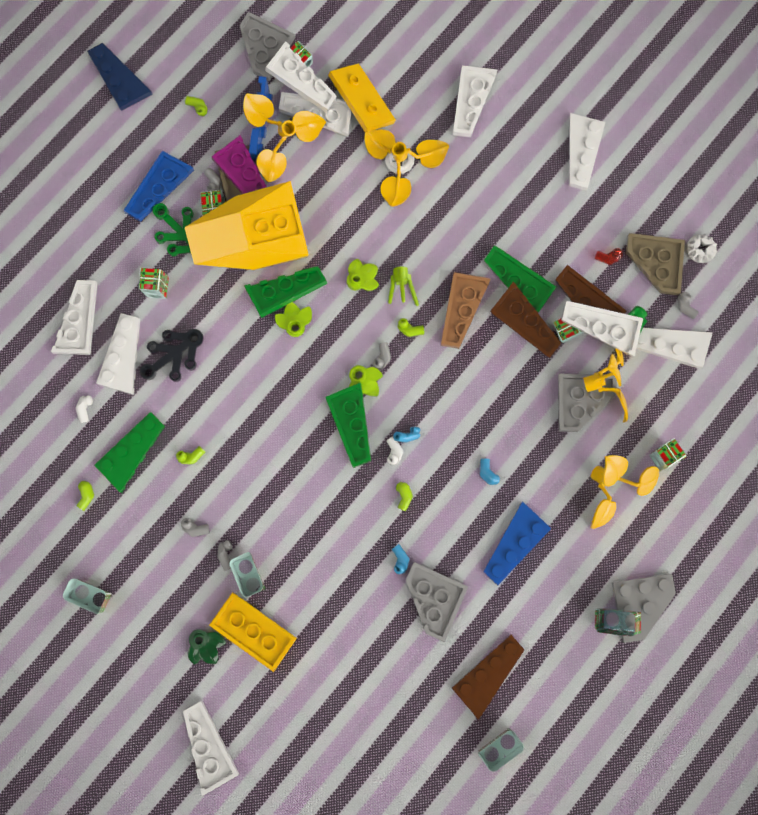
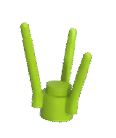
[388,266,419,306]

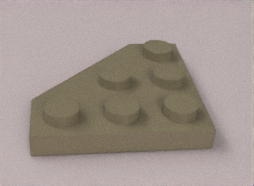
[626,233,685,296]

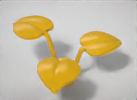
[243,94,326,182]
[365,129,449,207]
[583,348,628,423]
[590,455,659,529]

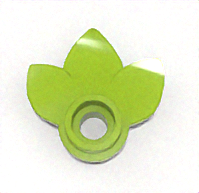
[346,259,379,291]
[275,302,312,337]
[349,365,383,397]

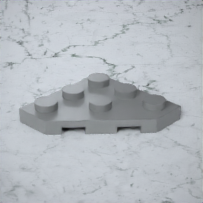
[240,12,295,81]
[558,374,617,432]
[406,562,468,642]
[612,574,676,643]

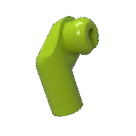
[185,96,208,116]
[398,318,425,337]
[176,446,206,465]
[76,481,94,511]
[396,482,413,512]

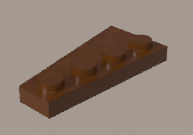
[555,265,627,314]
[490,282,562,358]
[452,634,524,720]

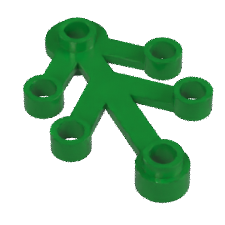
[153,203,194,256]

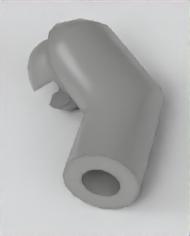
[204,168,221,191]
[677,292,699,319]
[373,342,391,369]
[181,518,210,537]
[217,540,232,571]

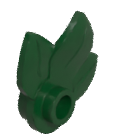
[188,629,226,665]

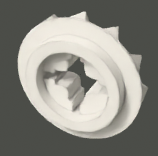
[385,148,414,174]
[687,234,717,263]

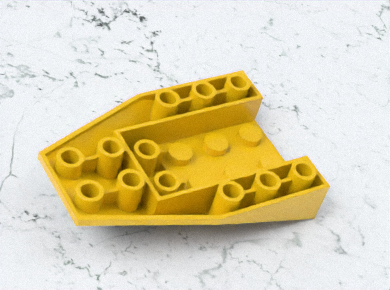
[185,181,309,270]

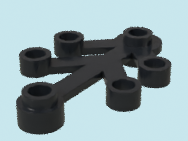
[140,329,204,382]

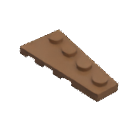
[441,272,491,349]

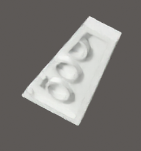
[265,41,337,112]
[453,65,498,137]
[279,92,352,137]
[569,113,605,191]
[51,280,97,355]
[561,301,643,357]
[96,313,140,395]
[636,328,713,369]
[183,701,239,796]

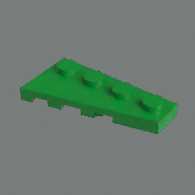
[484,245,556,313]
[244,266,327,318]
[325,382,372,468]
[94,412,165,493]

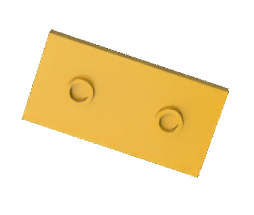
[328,63,396,133]
[209,592,297,672]

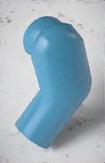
[393,427,421,443]
[480,459,500,485]
[392,544,409,574]

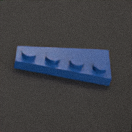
[249,76,273,161]
[123,151,194,222]
[483,501,551,586]

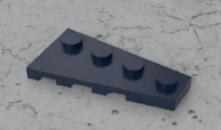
[87,43,153,111]

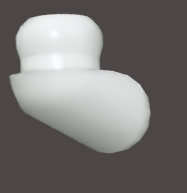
[76,395,93,423]
[386,437,403,465]

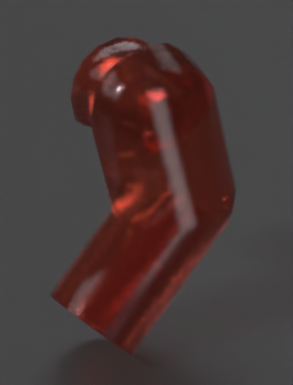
[594,248,623,265]

